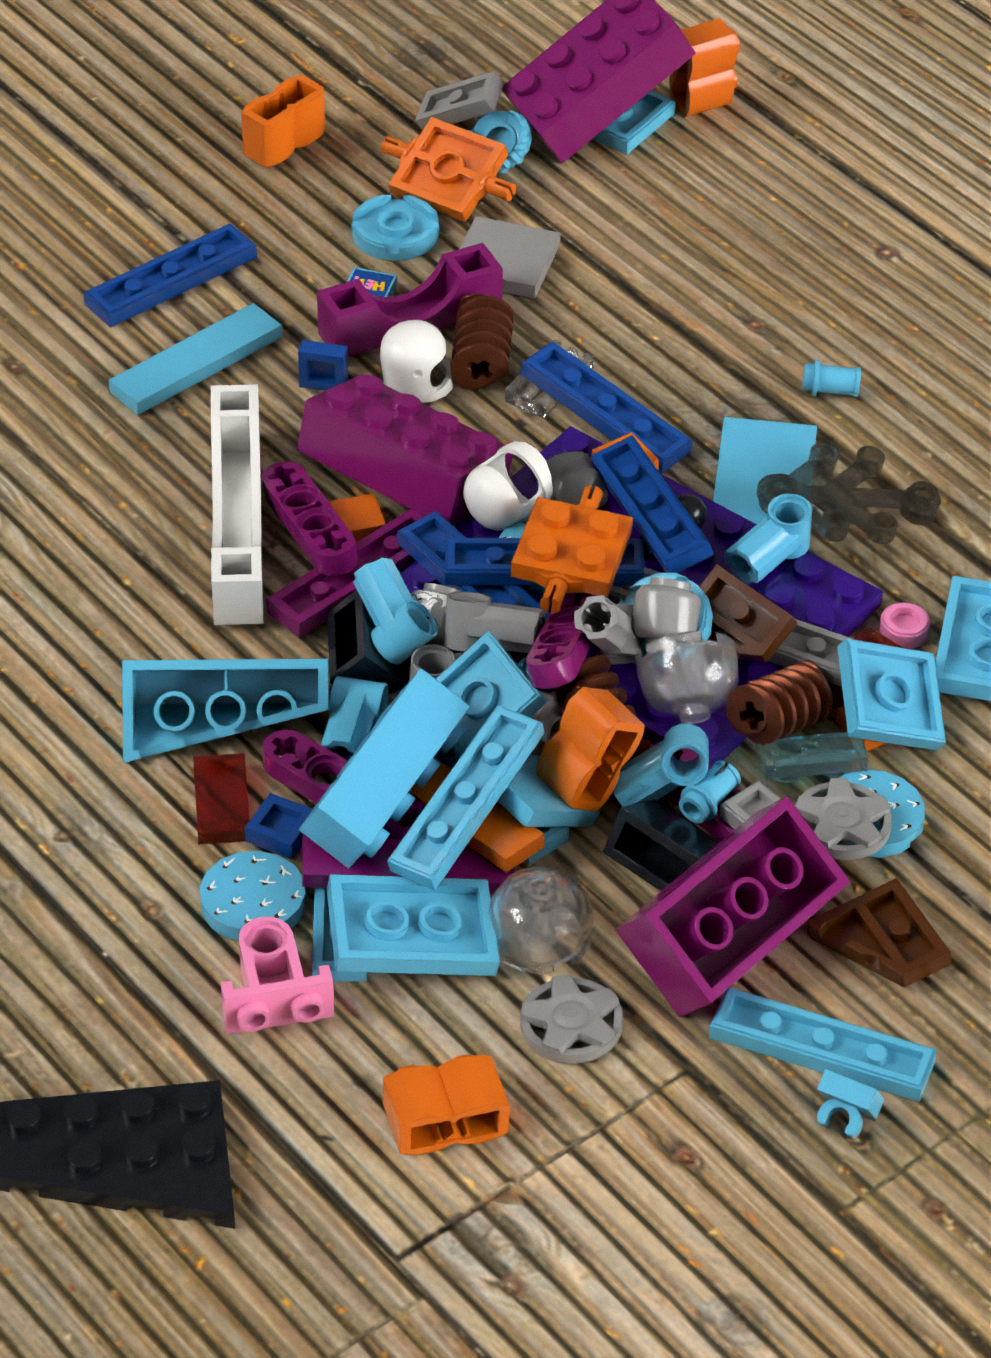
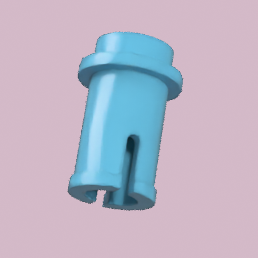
[802,359,861,397]
[679,760,741,823]

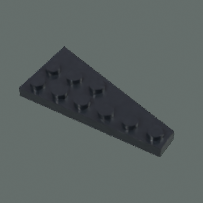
[0,1080,235,1229]

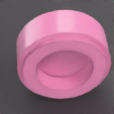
[879,603,930,649]

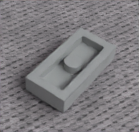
[415,70,504,130]

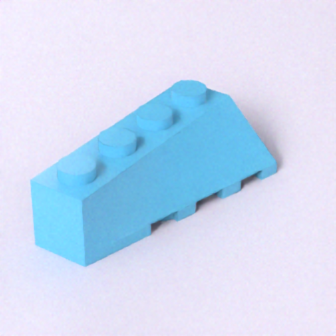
[122,659,329,763]
[298,668,470,869]

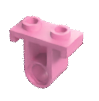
[221,917,334,1034]

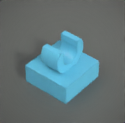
[817,1069,885,1139]

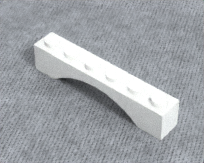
[211,384,264,625]

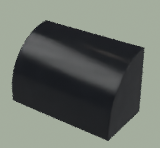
[327,590,408,695]
[603,800,720,891]

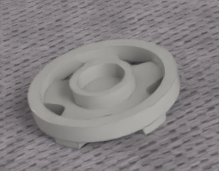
[795,778,892,860]
[520,974,623,1064]

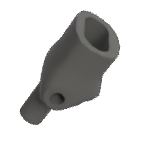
[546,451,608,509]

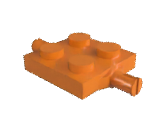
[380,117,516,223]
[510,485,633,614]

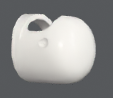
[380,320,453,403]
[463,441,553,531]

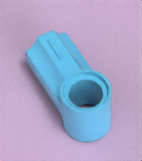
[725,493,812,585]
[353,558,438,665]
[321,676,388,761]
[614,724,709,807]

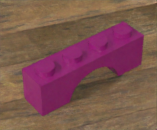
[317,243,503,357]

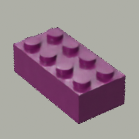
[502,0,696,163]
[297,374,513,526]
[615,796,851,1017]

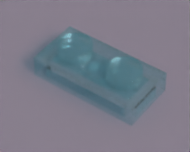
[756,732,868,783]

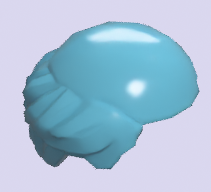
[468,110,533,173]

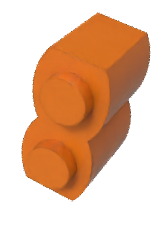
[669,18,740,117]
[241,75,325,167]
[536,687,645,811]
[383,1055,510,1155]

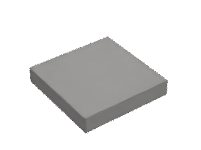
[459,216,561,299]

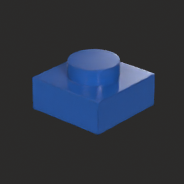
[298,340,348,391]
[245,793,313,859]

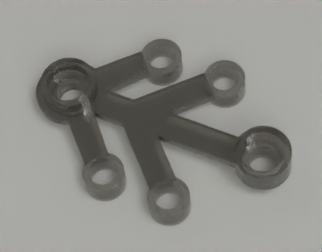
[756,443,941,544]

